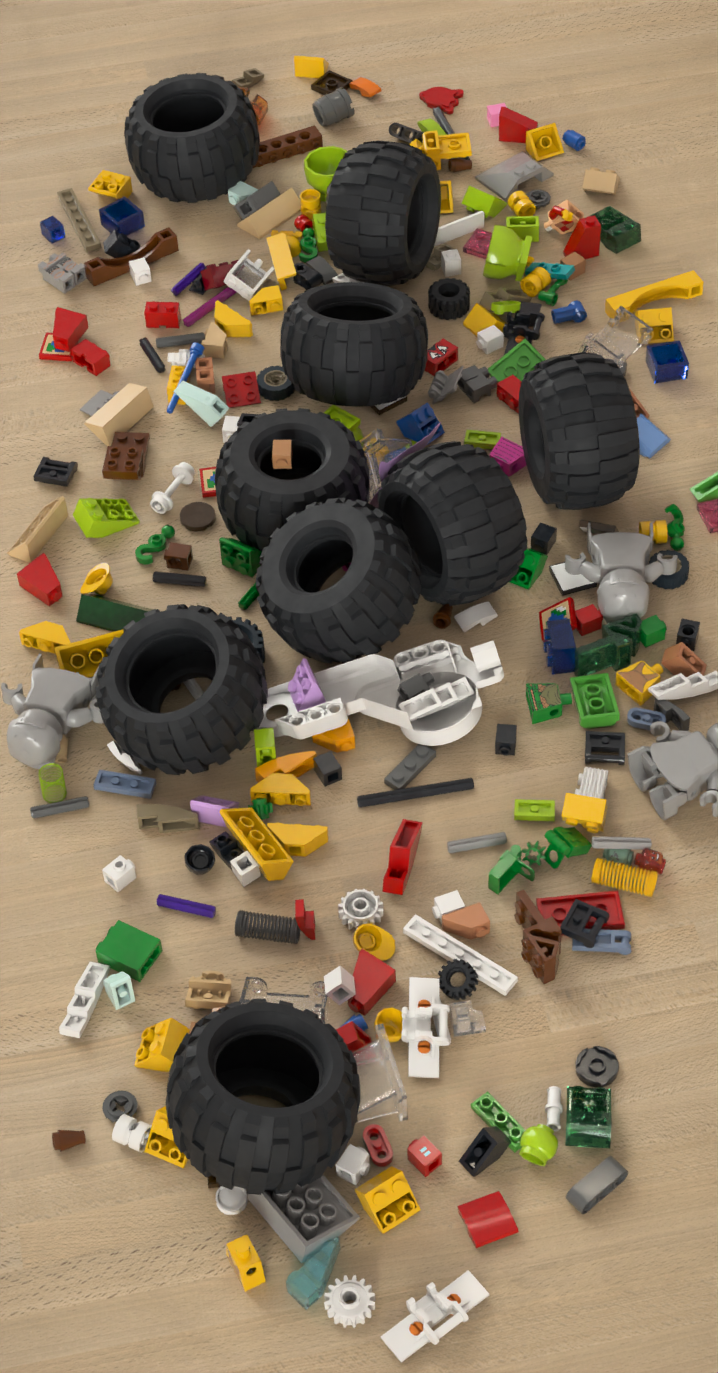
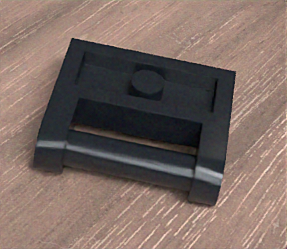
[33,457,78,487]
[585,731,625,765]
[560,899,610,948]

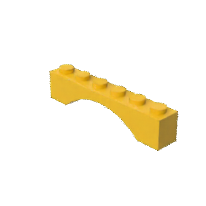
[605,270,703,324]

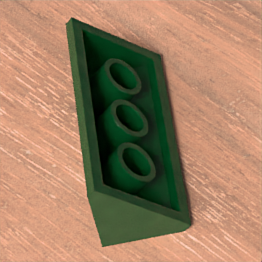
[76,594,153,632]

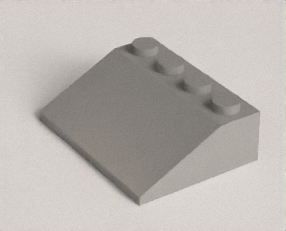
[247,1175,360,1263]

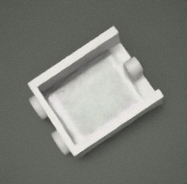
[223,249,275,301]

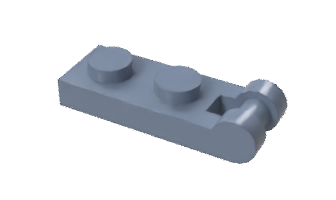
[572,929,632,955]

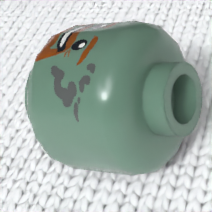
[602,849,634,870]

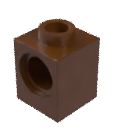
[164,542,193,571]

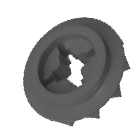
[526,190,551,208]
[102,1091,138,1123]

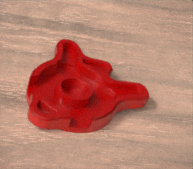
[419,87,464,115]

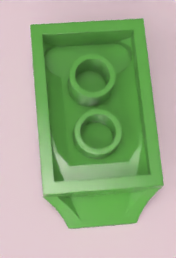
[570,673,620,729]

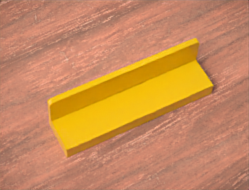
[266,233,297,291]

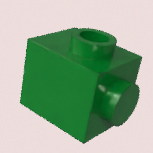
[636,615,667,648]

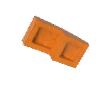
[349,77,382,97]

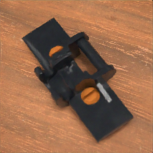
[503,301,545,355]

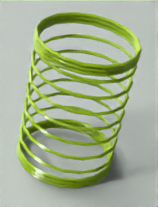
[38,763,67,803]

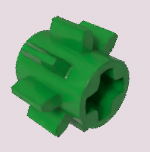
[248,798,273,820]
[522,841,547,867]

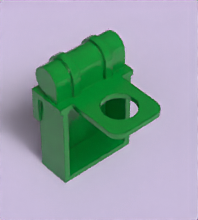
[544,826,592,869]
[488,845,535,894]

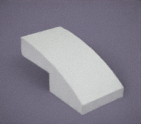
[454,601,498,633]
[107,741,143,775]

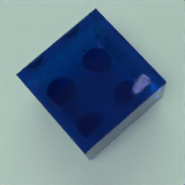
[99,196,145,236]
[645,341,689,384]
[543,619,576,675]

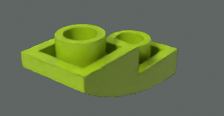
[417,118,446,136]

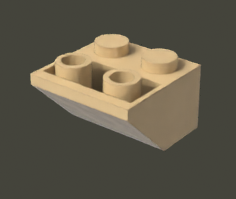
[582,167,620,195]

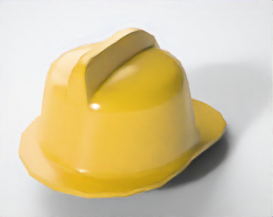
[80,563,113,595]

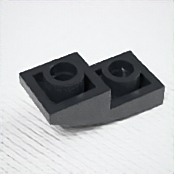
[209,831,244,870]

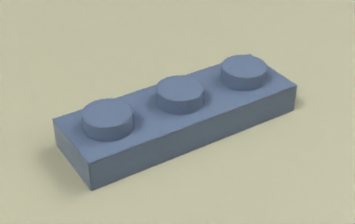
[94,770,157,799]

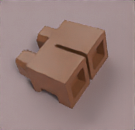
[195,357,216,394]

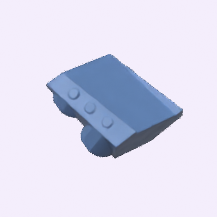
[637,414,671,459]

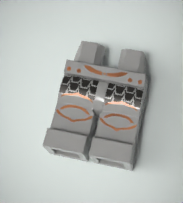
[38,253,87,294]

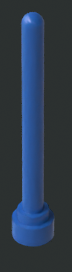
[167,342,205,414]

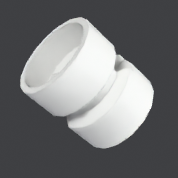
[112,1114,152,1153]

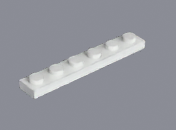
[403,914,518,996]

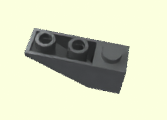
[233,181,281,220]

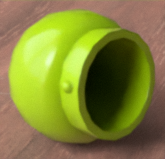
[519,1124,558,1166]

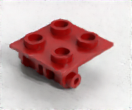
[222,371,261,408]

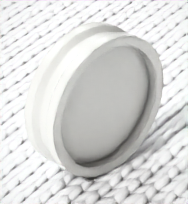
[216,1186,248,1215]

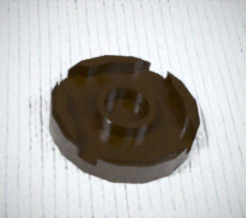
[180,502,216,532]

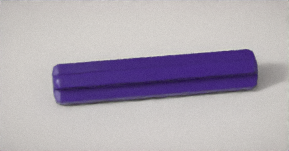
[171,263,206,296]
[156,894,216,918]

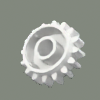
[168,349,205,368]
[338,889,384,930]
[324,1275,375,1328]

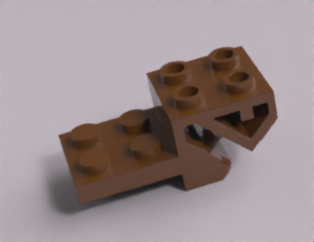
[102,432,150,480]
[514,889,562,984]

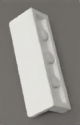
[434,211,484,247]

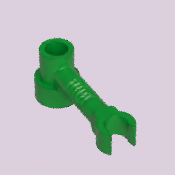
[538,279,568,306]

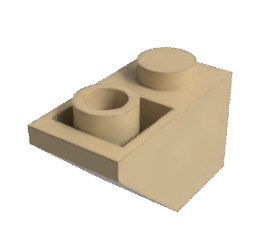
[201,322,228,359]

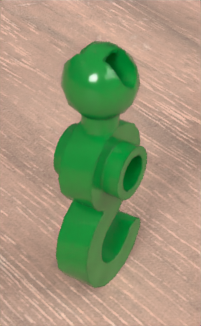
[299,228,318,263]
[665,504,685,551]
[135,525,175,564]

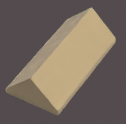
[237,187,301,240]
[84,383,154,447]
[7,495,68,563]

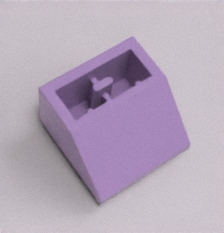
[288,658,326,712]

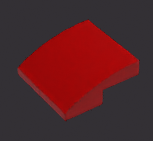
[457,1191,519,1248]

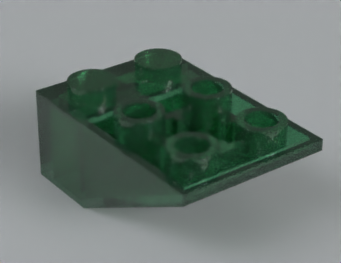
[590,206,641,254]
[565,1086,612,1148]

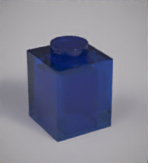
[40,216,65,244]

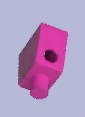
[489,437,526,477]

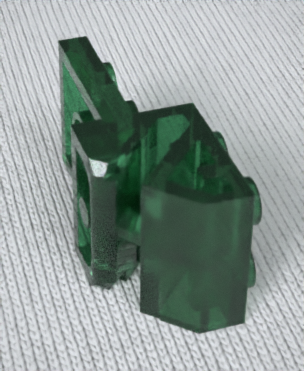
[574,613,642,677]

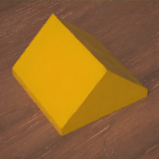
[294,56,329,78]
[526,123,564,161]
[463,303,507,336]

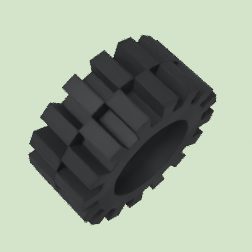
[437,959,479,1000]

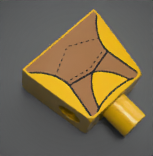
[615,661,663,706]
[226,1235,266,1292]

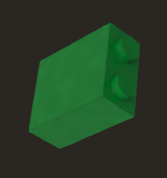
[96,920,163,982]

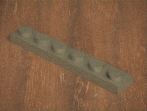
[57,188,102,252]

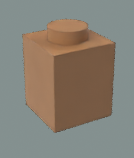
[560,252,586,281]
[272,440,292,469]

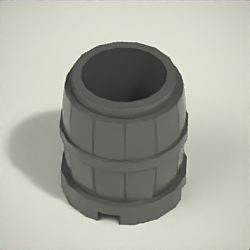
[312,87,355,126]

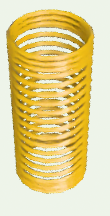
[591,857,658,897]

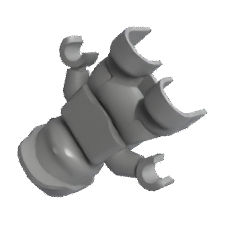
[565,523,678,628]
[1,653,104,769]
[627,721,718,820]

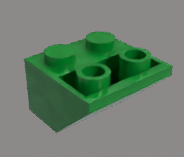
[219,537,262,578]
[510,547,548,590]

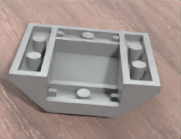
[475,151,554,201]

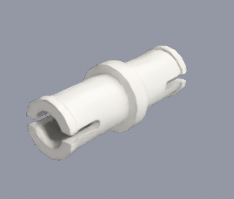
[545,1086,563,1132]

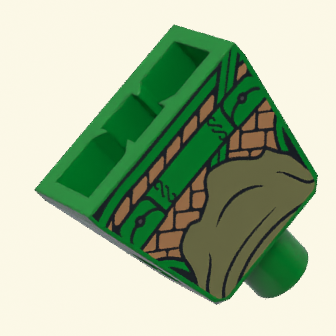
[526,683,572,724]

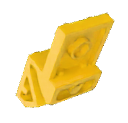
[409,130,472,170]

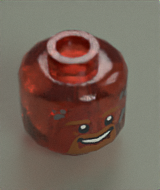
[634,848,666,876]

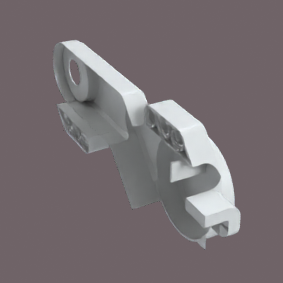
[257,640,504,746]

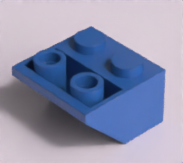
[396,402,445,445]

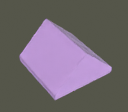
[190,795,239,827]

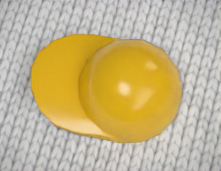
[353,923,395,961]

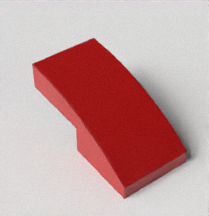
[295,899,315,940]

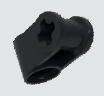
[293,263,323,290]

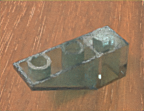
[286,1237,340,1310]

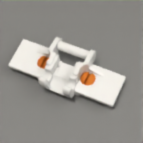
[401,977,450,1078]
[381,1270,489,1363]

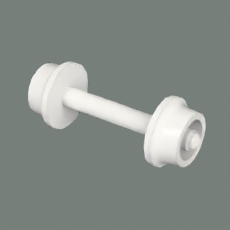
[150,462,195,514]

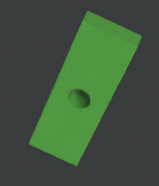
[471,1091,525,1153]

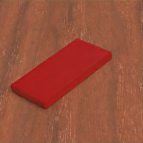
[536,890,625,935]

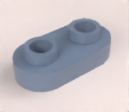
[627,707,666,730]

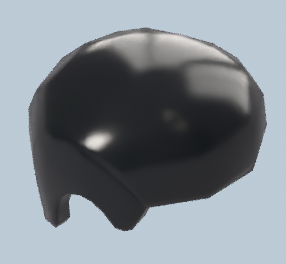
[184,844,215,875]

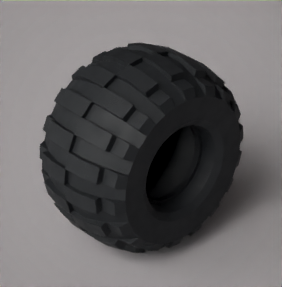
[124,73,260,203]
[325,141,441,286]
[280,282,428,407]
[519,352,640,510]
[215,408,370,551]
[378,441,528,606]
[256,498,422,664]
[95,604,268,775]
[166,999,360,1195]

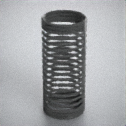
[235,910,301,945]

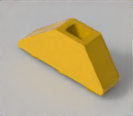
[214,300,253,338]
[19,621,71,654]
[250,773,311,806]
[267,822,329,857]

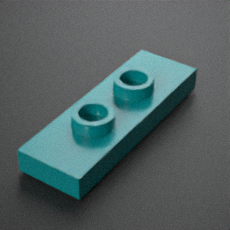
[525,262,575,280]

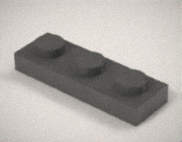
[384,744,436,790]

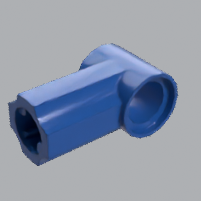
[551,300,587,324]

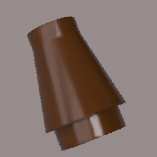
[448,158,472,173]
[433,604,453,629]
[52,1130,86,1152]

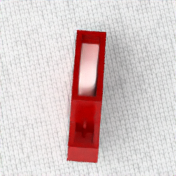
[382,819,423,895]

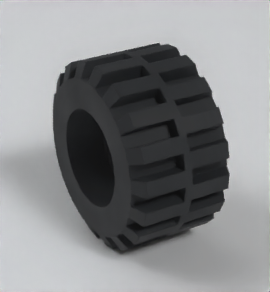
[428,278,470,320]

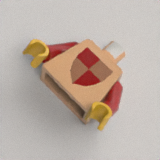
[544,200,584,234]

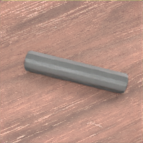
[447,832,507,853]
[591,836,652,850]

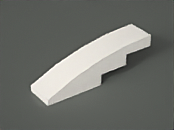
[648,671,718,700]
[398,677,474,721]
[59,962,110,1038]

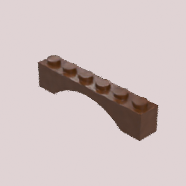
[84,227,179,286]

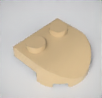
[185,971,231,1009]

